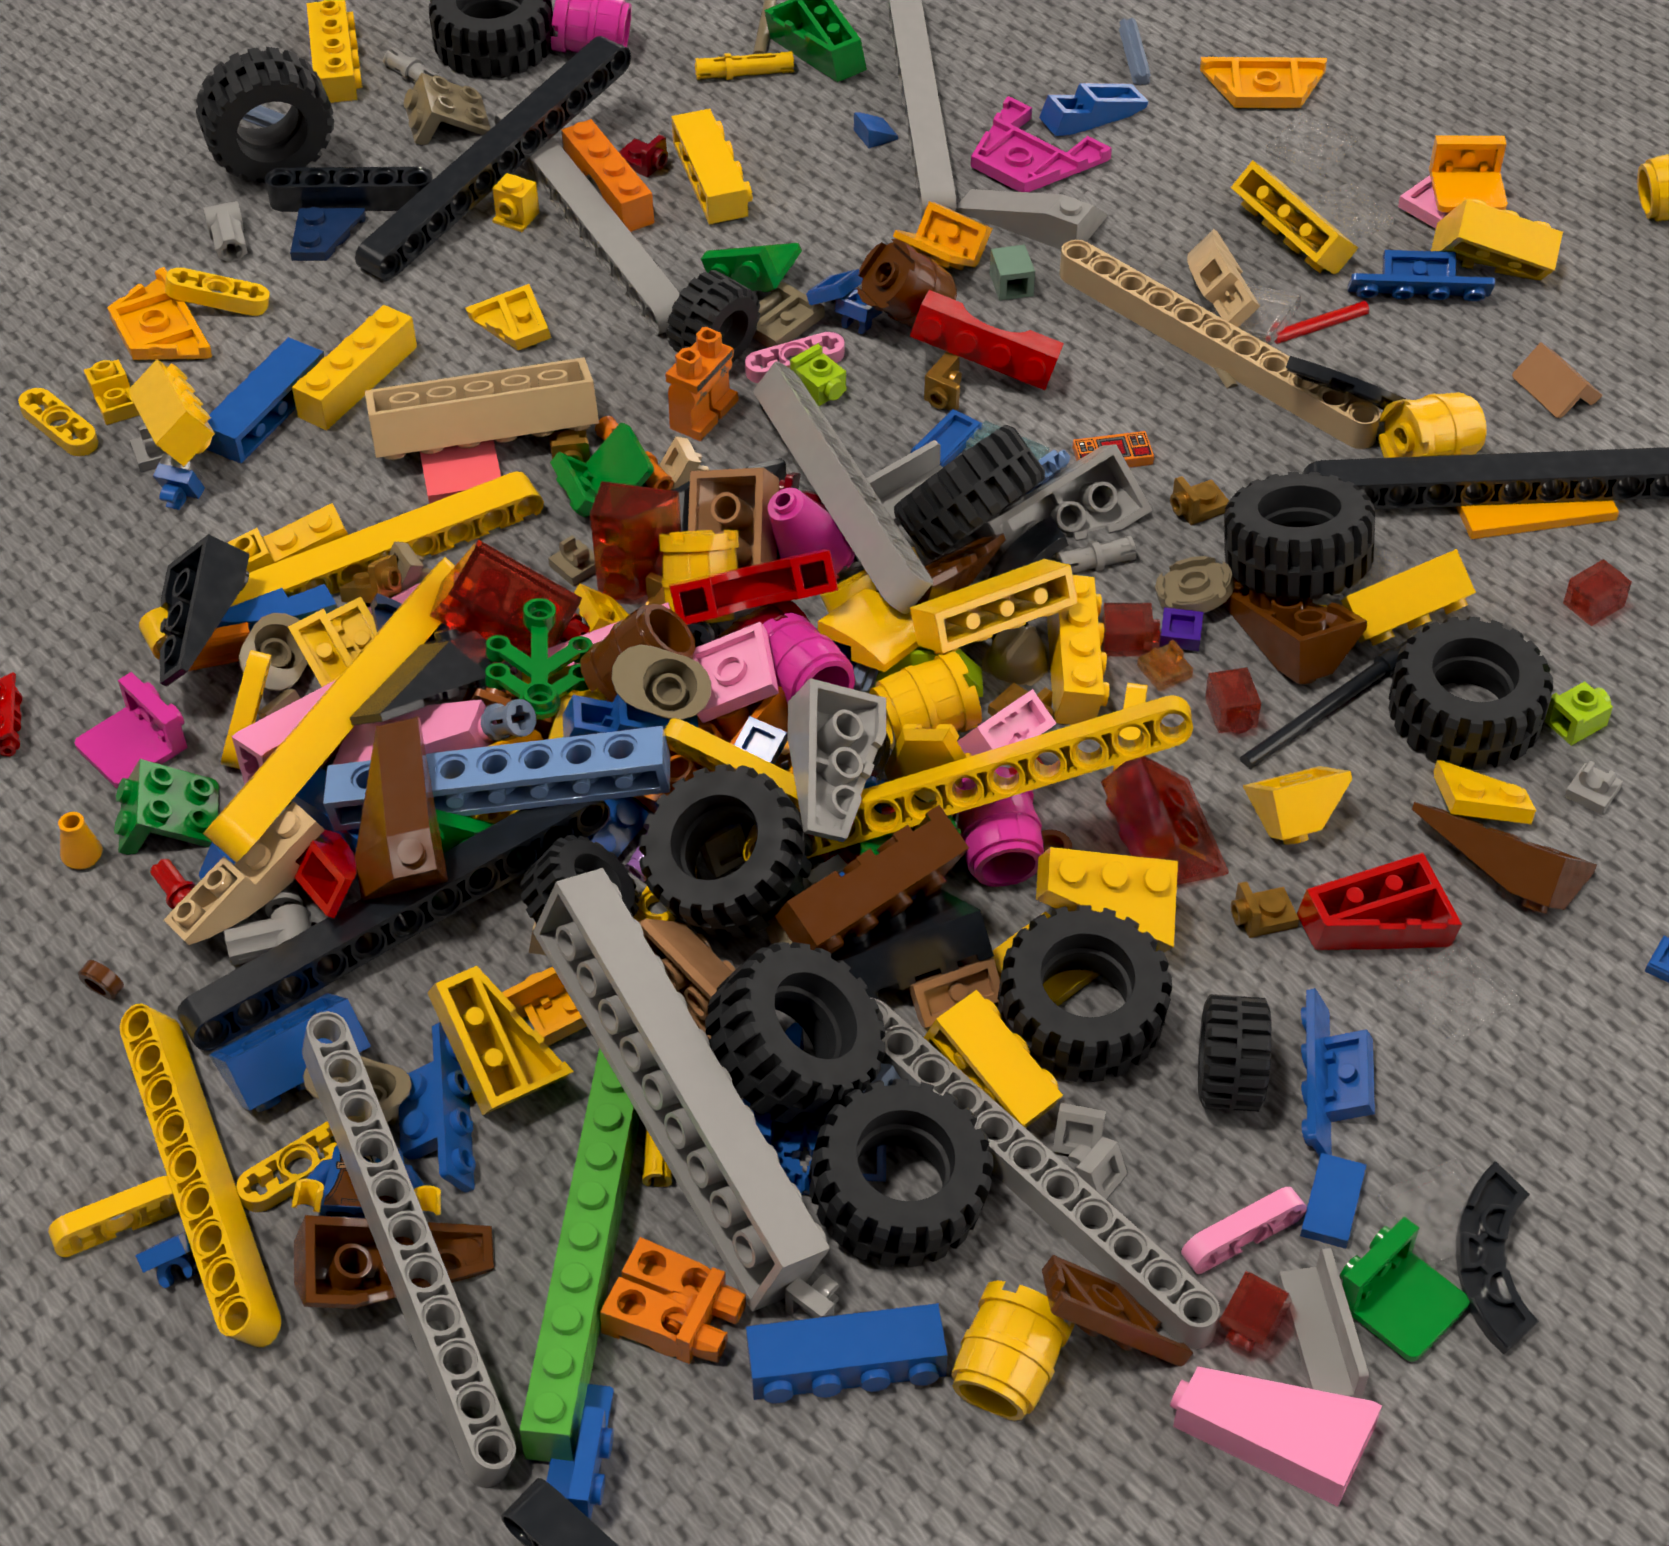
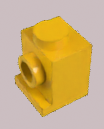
[492,173,540,232]

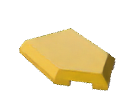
[884,724,972,802]

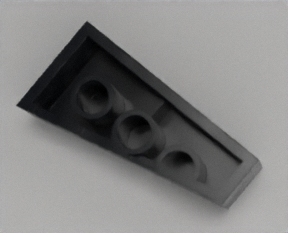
[830,888,994,999]

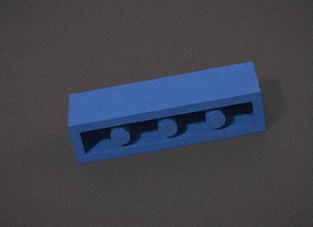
[206,337,325,464]
[746,1303,947,1403]

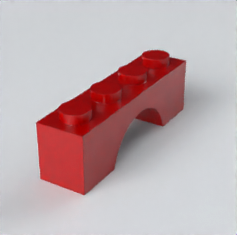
[909,290,1064,390]
[669,549,838,625]

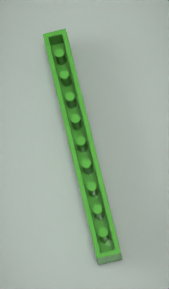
[520,1048,640,1462]

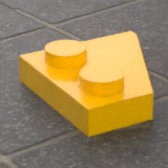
[466,284,552,351]
[572,583,630,632]
[1433,760,1536,824]

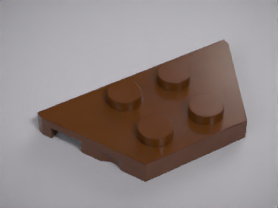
[1042,1255,1193,1367]

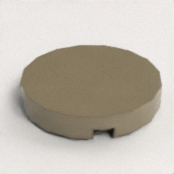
[1155,556,1235,613]

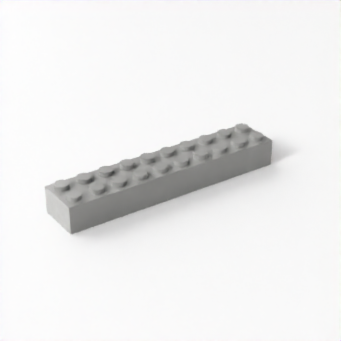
[533,868,830,1312]

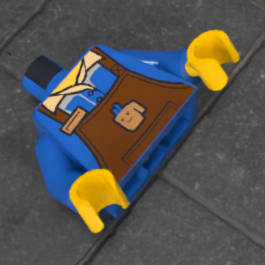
[291,1145,441,1219]

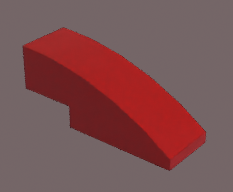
[294,830,357,918]

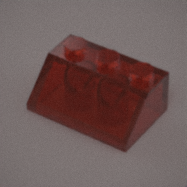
[590,481,682,600]
[430,540,582,658]
[1101,756,1229,885]

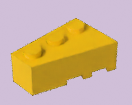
[1431,199,1563,281]
[1341,549,1476,646]
[1036,847,1178,953]
[427,966,574,1115]
[924,990,1063,1128]

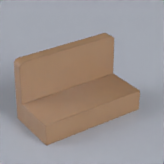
[1512,342,1603,418]
[903,954,1000,1028]

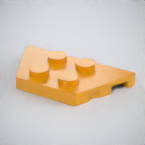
[1200,57,1327,108]
[107,267,212,360]

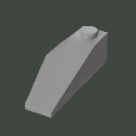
[956,189,1107,250]
[987,444,1152,552]
[787,678,886,842]

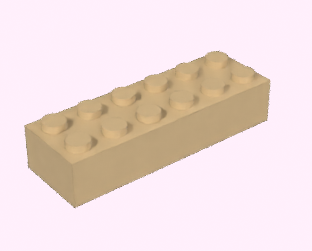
[365,357,599,460]

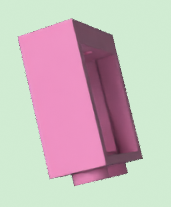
[957,689,1057,756]

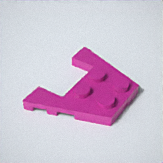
[971,96,1112,192]

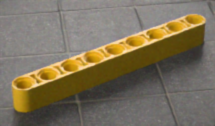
[119,1003,281,1347]

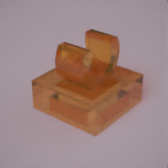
[1137,640,1193,691]

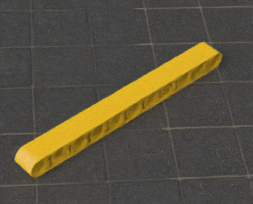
[139,471,544,660]
[203,557,475,863]
[743,695,1193,861]

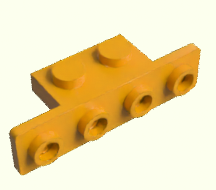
[502,966,587,1046]

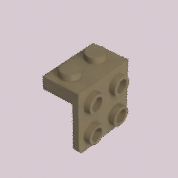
[404,73,490,145]

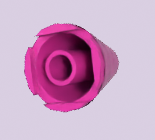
[768,488,855,580]

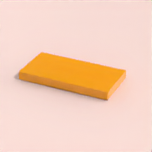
[1456,501,1619,539]

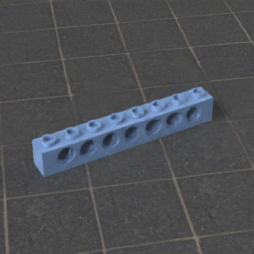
[323,726,670,831]

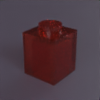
[1563,559,1632,626]
[1102,603,1160,657]
[1205,667,1261,734]
[1219,1270,1292,1353]

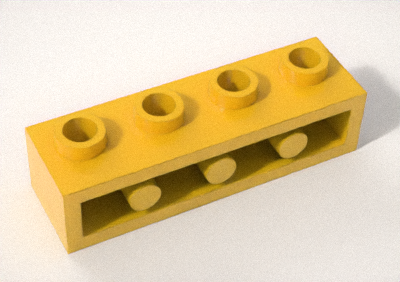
[306,0,363,103]
[671,109,753,224]
[1231,160,1358,274]
[292,305,417,431]
[127,359,215,467]
[910,559,1078,654]
[1047,575,1109,725]

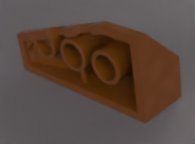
[876,533,1006,605]
[1223,577,1367,684]
[355,717,448,901]
[1412,802,1597,914]
[294,1215,494,1309]

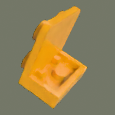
[1429,135,1508,213]
[893,201,993,270]

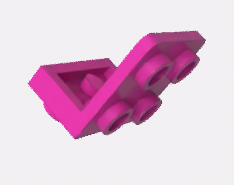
[74,672,187,788]

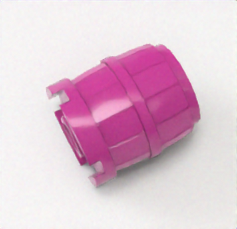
[551,0,632,53]
[763,613,855,704]
[952,767,1044,887]

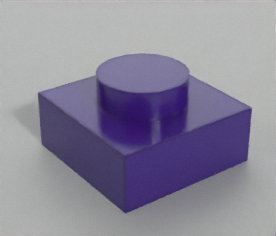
[1159,607,1203,651]

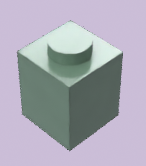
[990,244,1035,301]

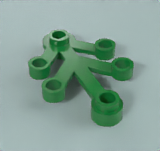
[485,598,593,719]

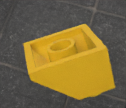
[1243,766,1352,845]

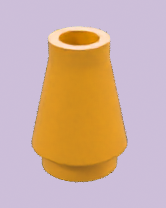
[58,812,103,869]

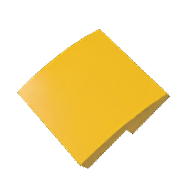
[817,588,919,672]
[288,596,377,687]

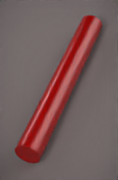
[1270,301,1370,344]

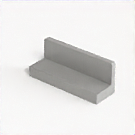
[866,440,943,525]
[1278,1248,1369,1399]

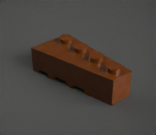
[775,805,969,954]

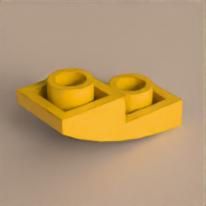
[83,359,140,425]

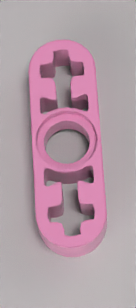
[745,332,845,383]
[1181,1187,1307,1274]

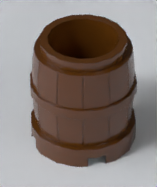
[857,238,957,327]
[580,604,696,702]

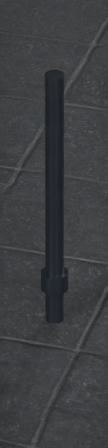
[1240,640,1407,770]

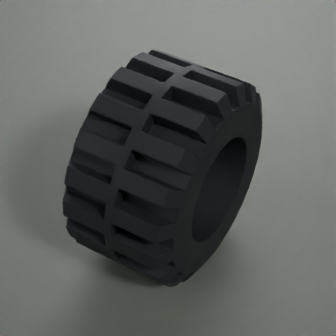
[667,270,760,363]
[520,835,640,923]
[1198,994,1272,1112]

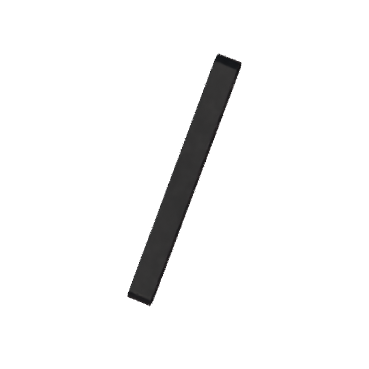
[355,36,631,281]
[1302,447,1669,510]
[177,800,610,1051]

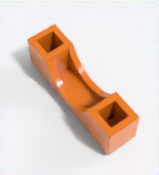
[561,119,654,232]

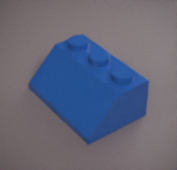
[209,993,371,1112]

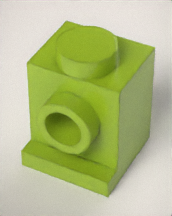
[790,344,846,407]
[1545,681,1613,746]

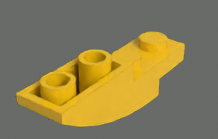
[227,503,348,573]

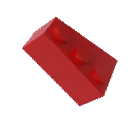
[1297,852,1462,950]

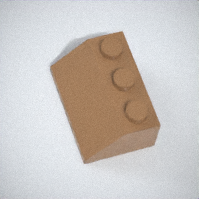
[688,467,779,568]
[640,919,736,1039]

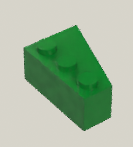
[764,0,867,82]

